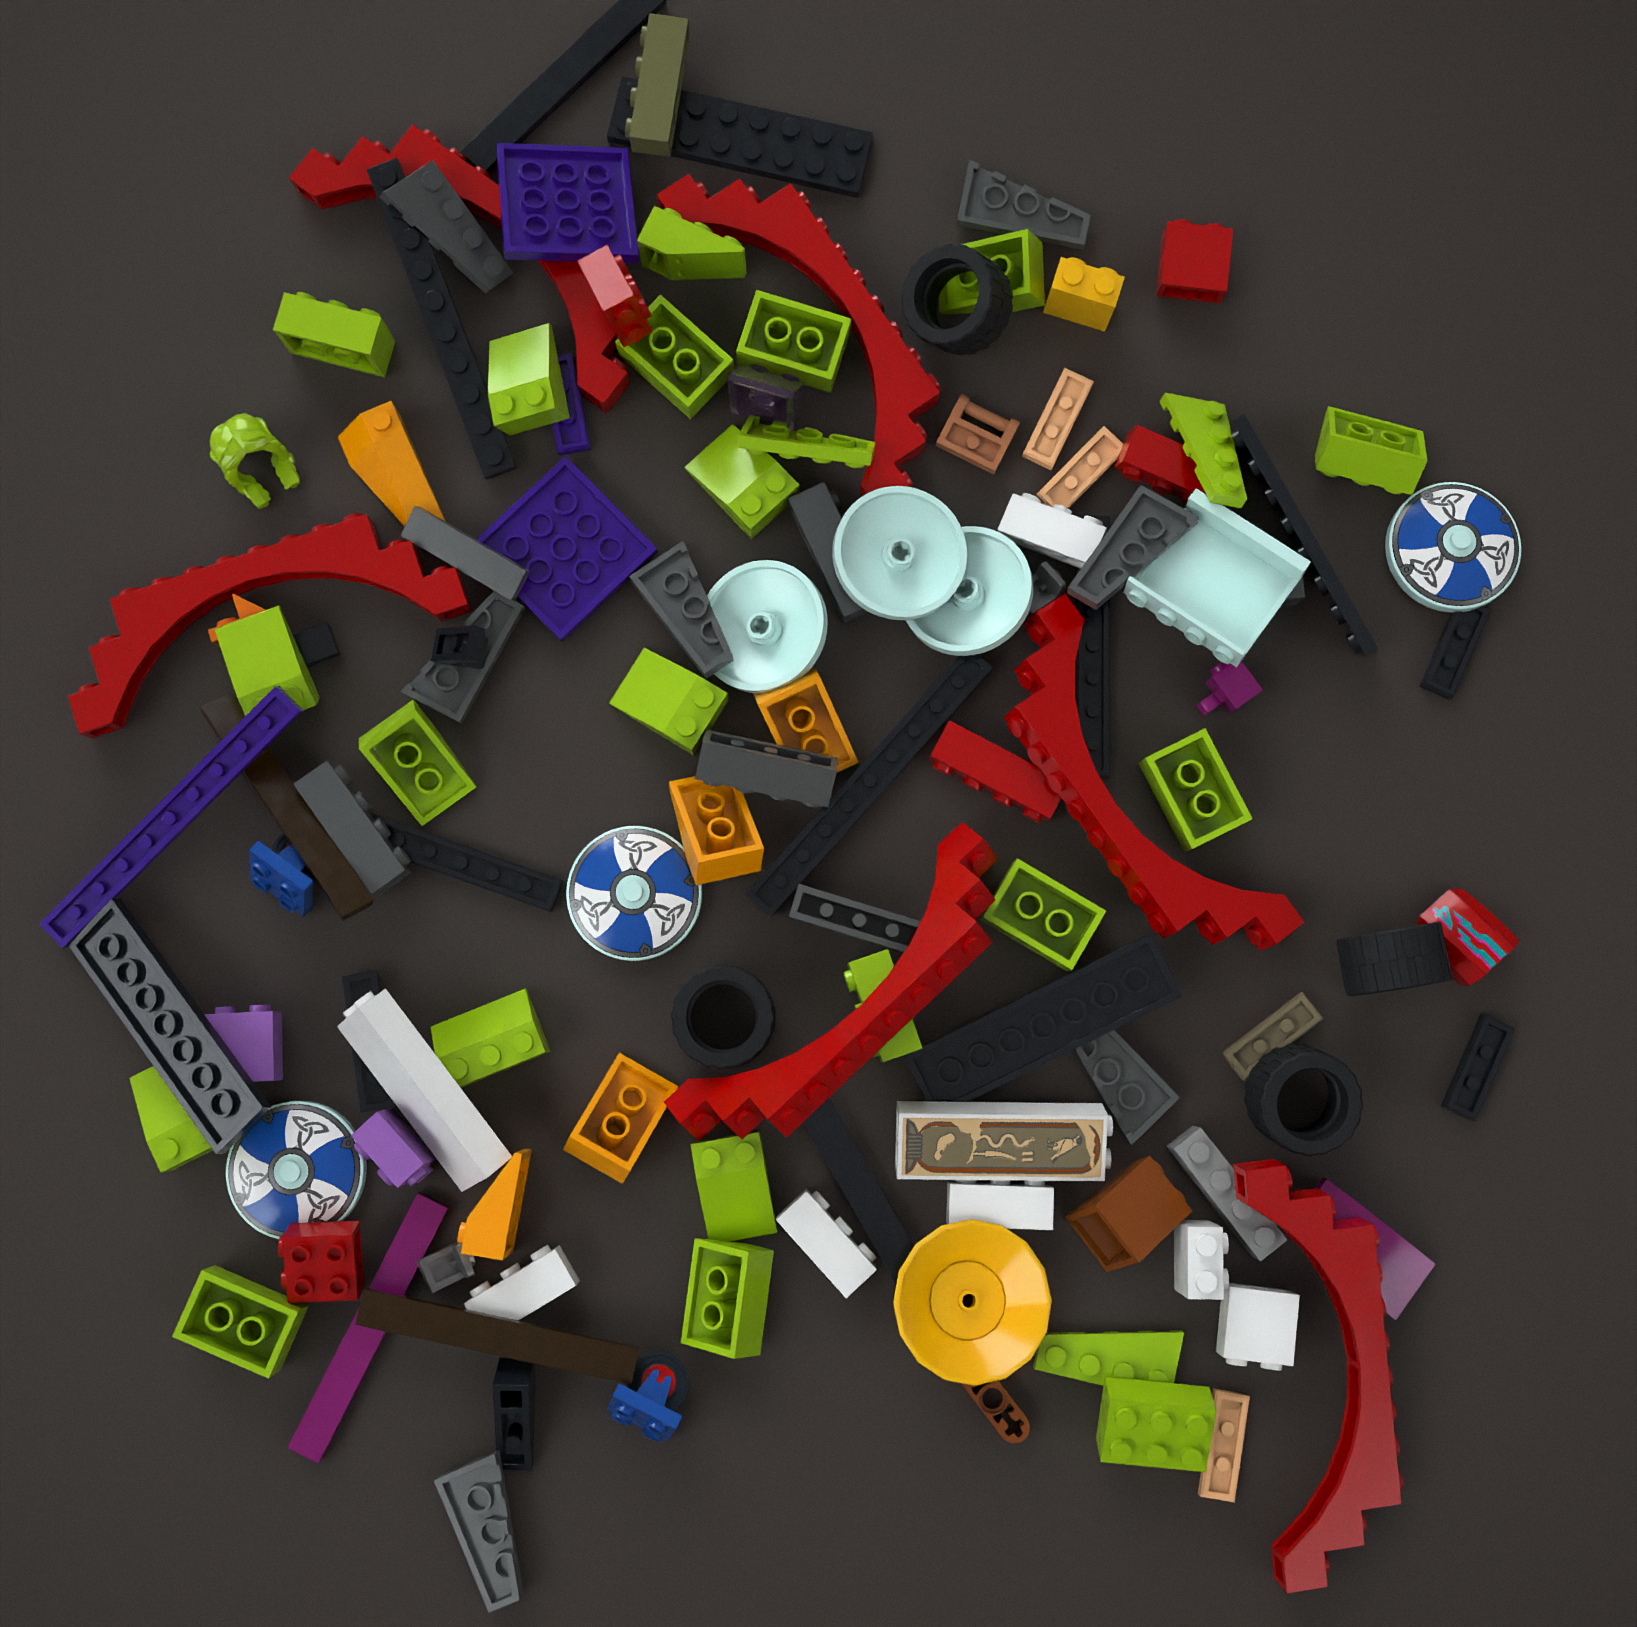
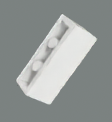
[998,493,1107,569]
[946,1180,1054,1230]
[776,1188,877,1298]
[464,1245,580,1320]

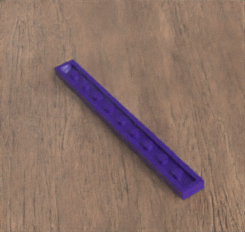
[39,686,304,948]

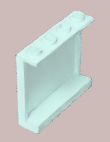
[1123,488,1311,667]

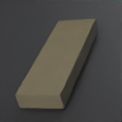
[1221,992,1324,1081]

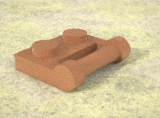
[935,394,1020,475]

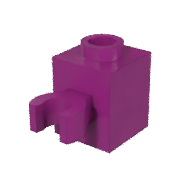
[1196,661,1263,716]

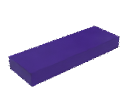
[552,353,591,456]

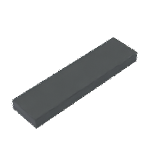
[401,506,530,601]

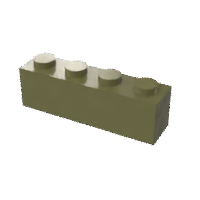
[625,13,690,157]

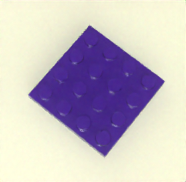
[496,143,639,263]
[476,456,658,642]

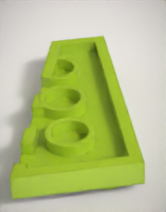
[1160,392,1247,508]
[737,415,875,468]
[1033,1330,1184,1386]

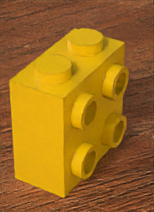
[1043,257,1125,332]

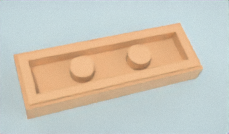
[1022,368,1094,470]
[1036,426,1123,509]
[1198,1388,1250,1503]

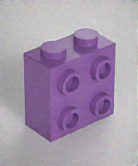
[204,1005,283,1082]
[351,1108,437,1188]

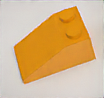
[753,665,859,773]
[669,776,764,885]
[563,1053,678,1184]
[457,1148,532,1260]

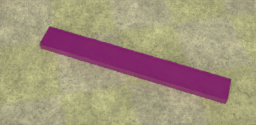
[287,1192,450,1463]

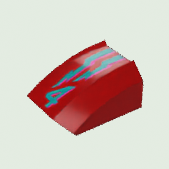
[1417,889,1519,986]

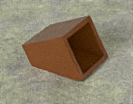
[1064,1155,1192,1272]

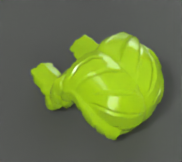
[209,413,300,509]

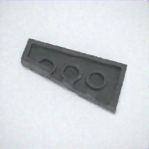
[956,159,1091,250]
[379,160,514,294]
[1067,485,1199,610]
[629,540,734,679]
[401,591,525,724]
[1074,1030,1180,1145]
[434,1450,524,1613]

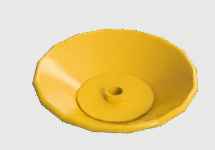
[893,1219,1052,1386]

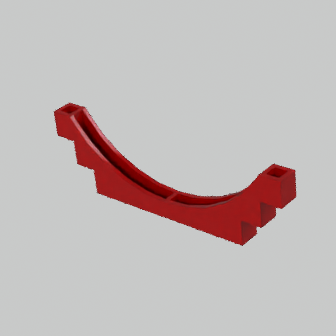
[289,124,630,414]
[657,174,941,497]
[68,513,473,739]
[1004,593,1305,951]
[664,822,999,1141]
[1233,1159,1403,1593]

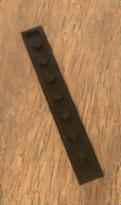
[201,692,373,921]
[355,1288,640,1384]

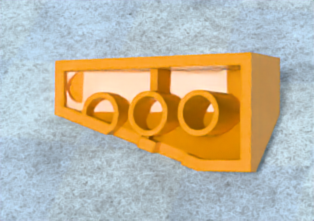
[338,401,445,527]

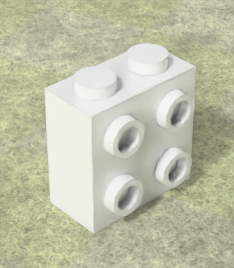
[1174,1220,1229,1300]
[1216,1283,1300,1371]

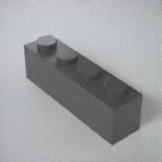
[788,482,869,624]
[695,729,838,808]
[293,760,412,897]
[789,884,921,954]

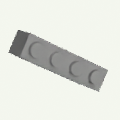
[1166,1125,1287,1262]

